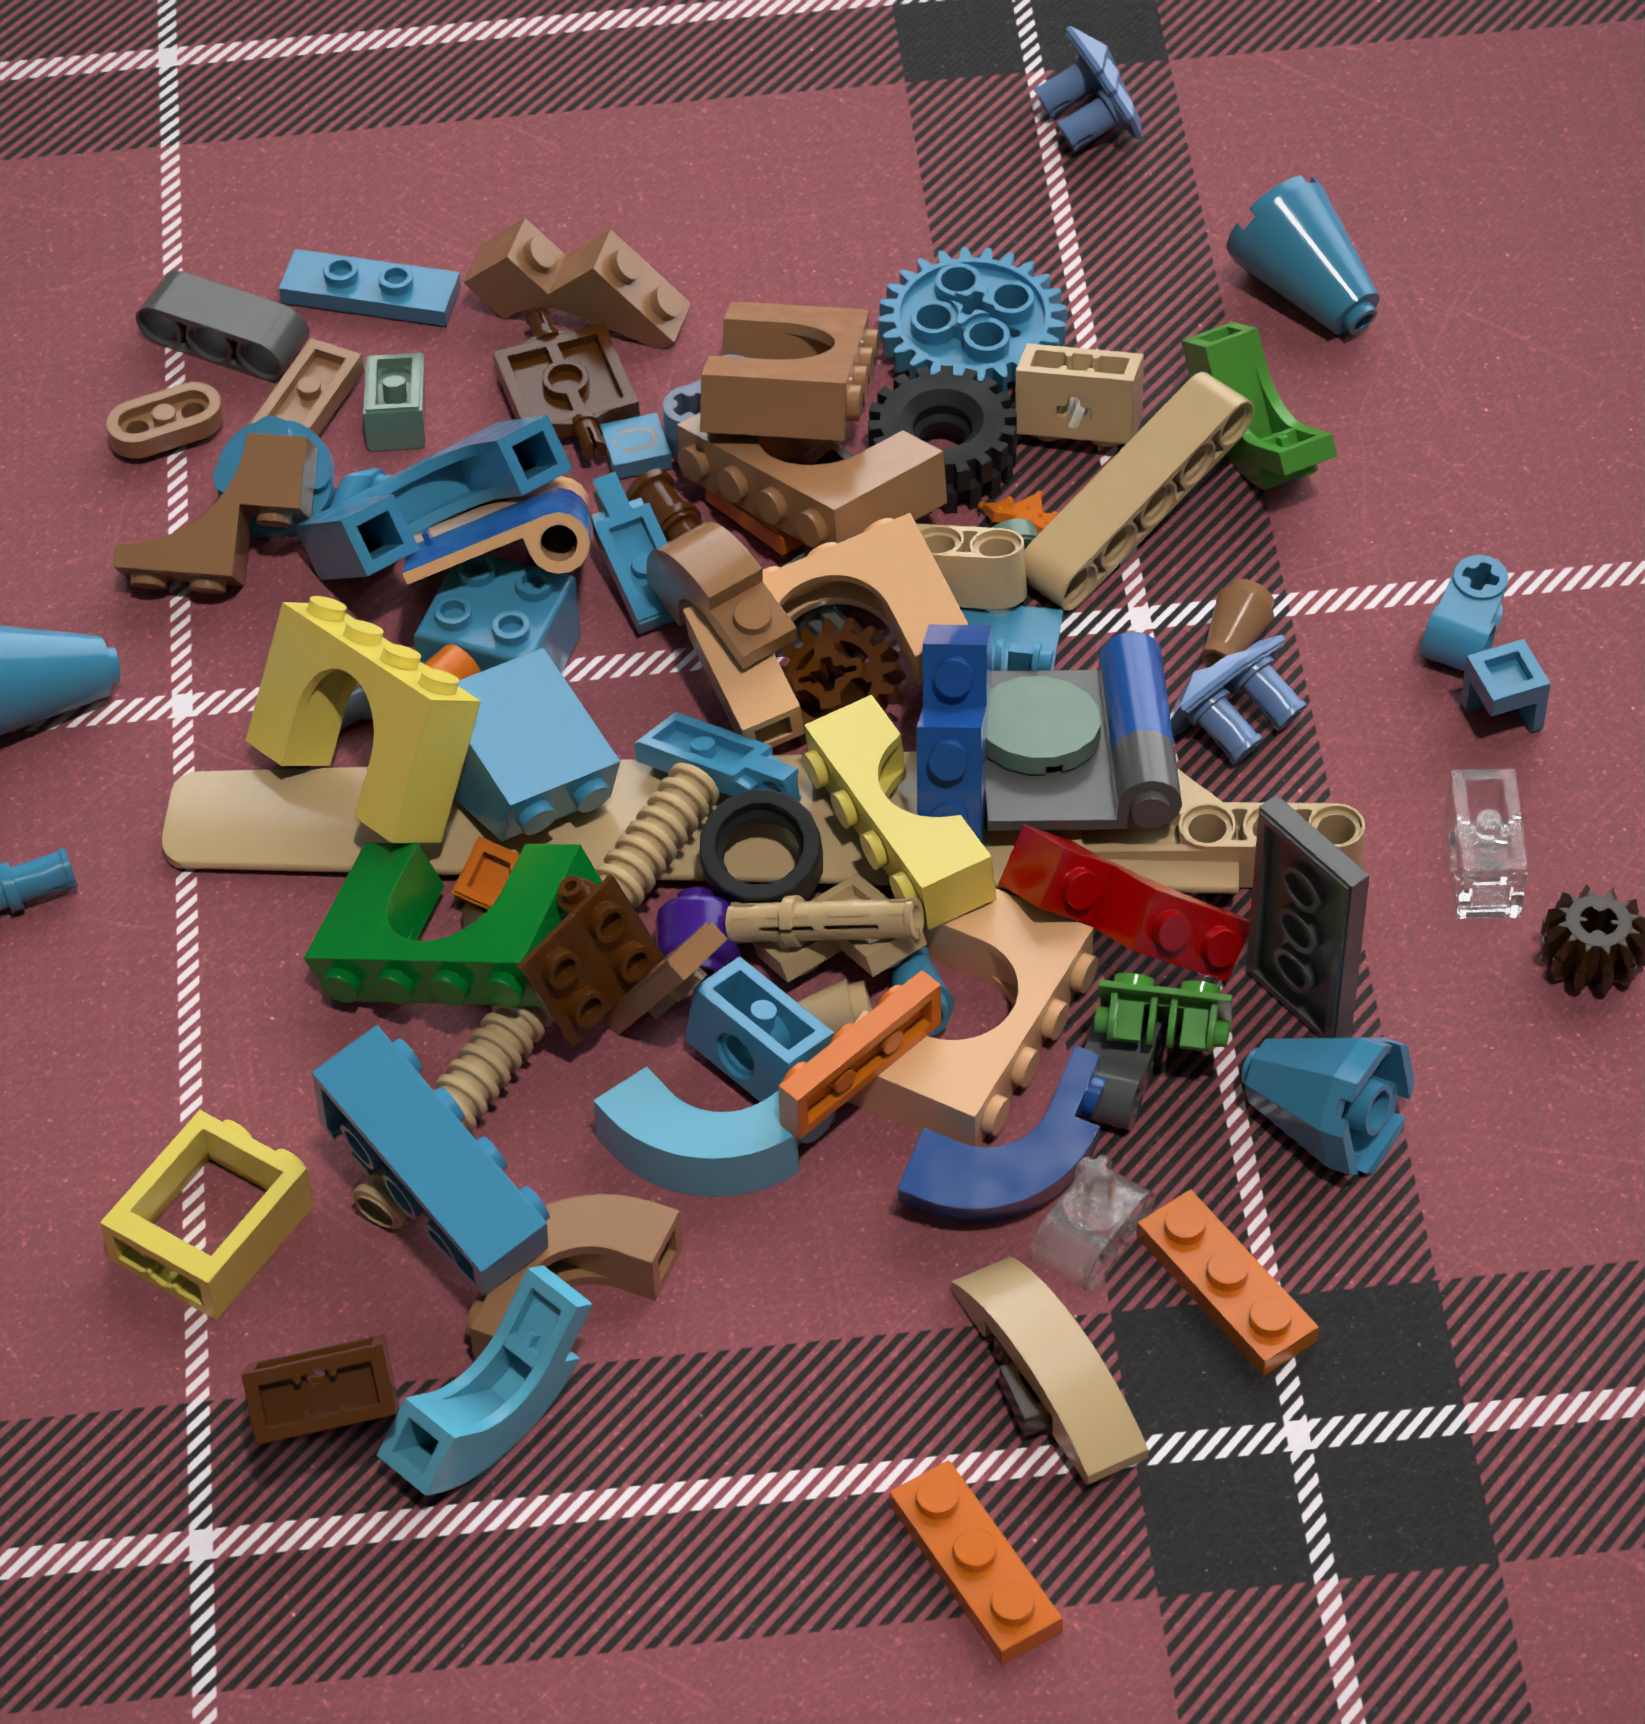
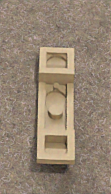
[951,1256,1149,1485]

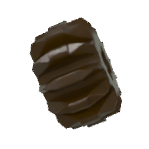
[1540,884,1645,997]

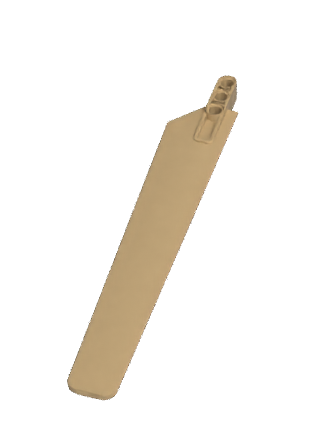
[162,751,1365,894]

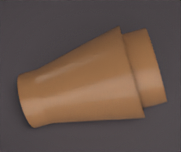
[1201,578,1275,667]

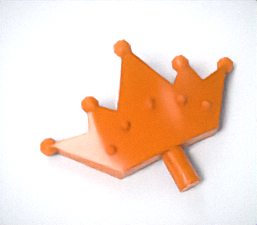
[978,491,1058,534]

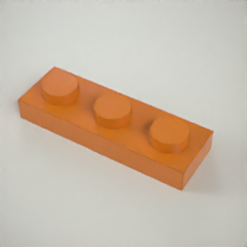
[778,970,941,1140]
[1137,1189,1319,1376]
[889,1460,1063,1666]

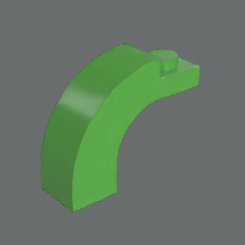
[1181,322,1338,490]

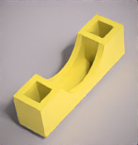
[802,695,997,931]

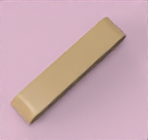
[1024,372,1255,611]

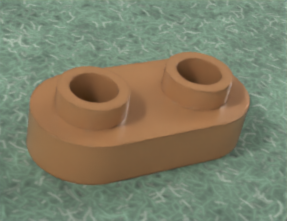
[106,382,224,459]

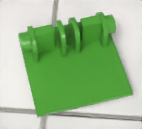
[1094,973,1232,1053]

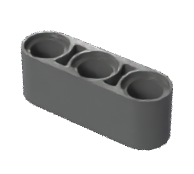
[136,270,310,381]

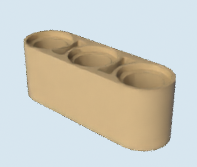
[917,524,1027,609]

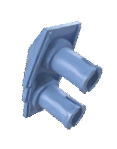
[1033,26,1143,153]
[1170,634,1308,765]

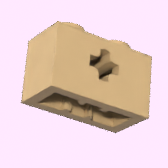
[1016,343,1144,447]

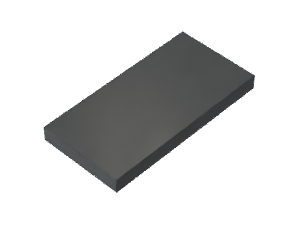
[1246,795,1370,1038]

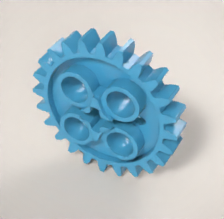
[878,247,1067,393]

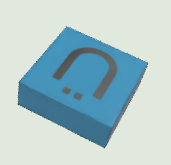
[600,412,672,479]

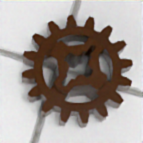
[780,617,906,745]

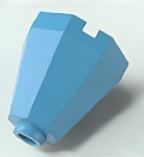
[1242,1037,1415,1175]

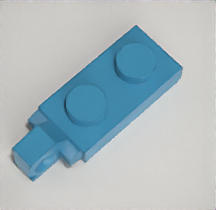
[590,472,675,634]
[634,712,801,801]

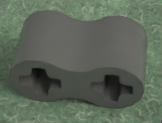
[1080,1015,1166,1131]

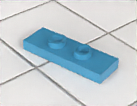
[279,249,461,326]

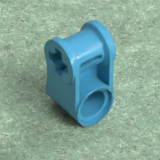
[1420,555,1509,671]

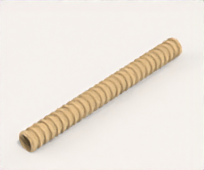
[352,762,720,1229]

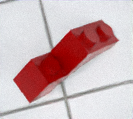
[998,824,1250,982]

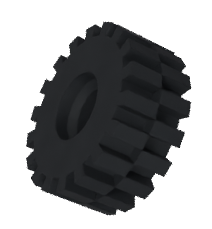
[868,365,1017,514]

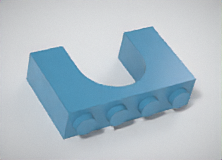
[294,415,573,580]

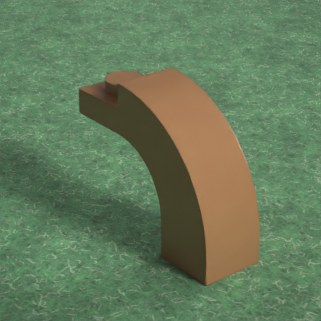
[646,521,797,669]
[465,1194,683,1361]

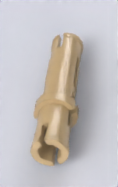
[725,895,924,948]

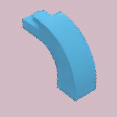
[593,1067,835,1197]
[377,1265,593,1496]

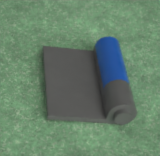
[985,631,1182,831]

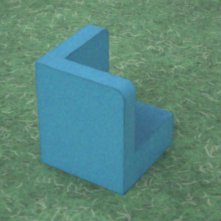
[1461,639,1551,732]

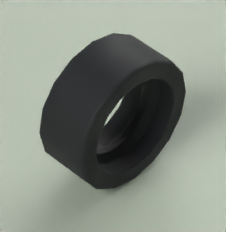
[699,790,823,903]

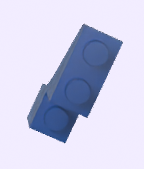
[917,624,992,844]

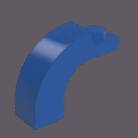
[897,1045,1107,1222]

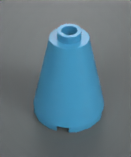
[1226,175,1380,335]
[0,625,120,736]

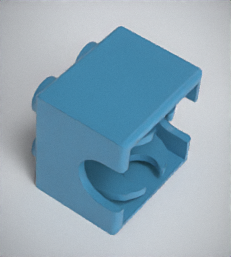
[414,553,581,674]

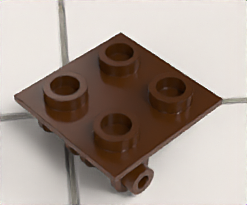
[517,874,664,1047]

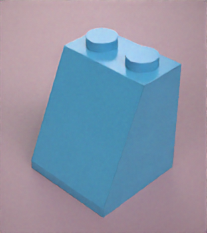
[454,648,621,841]

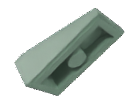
[363,353,426,452]

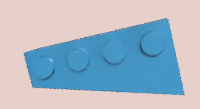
[311,1025,550,1297]

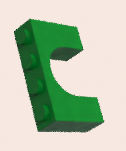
[303,843,602,1007]

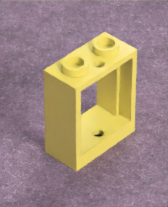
[100,1110,314,1321]

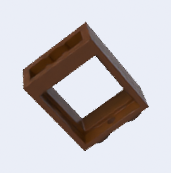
[241,1334,399,1445]

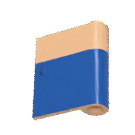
[402,476,590,585]

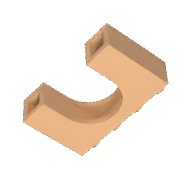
[683,513,969,748]
[847,888,1099,1147]

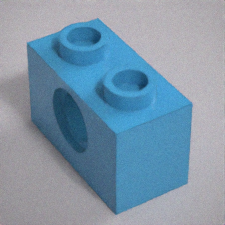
[685,956,834,1102]

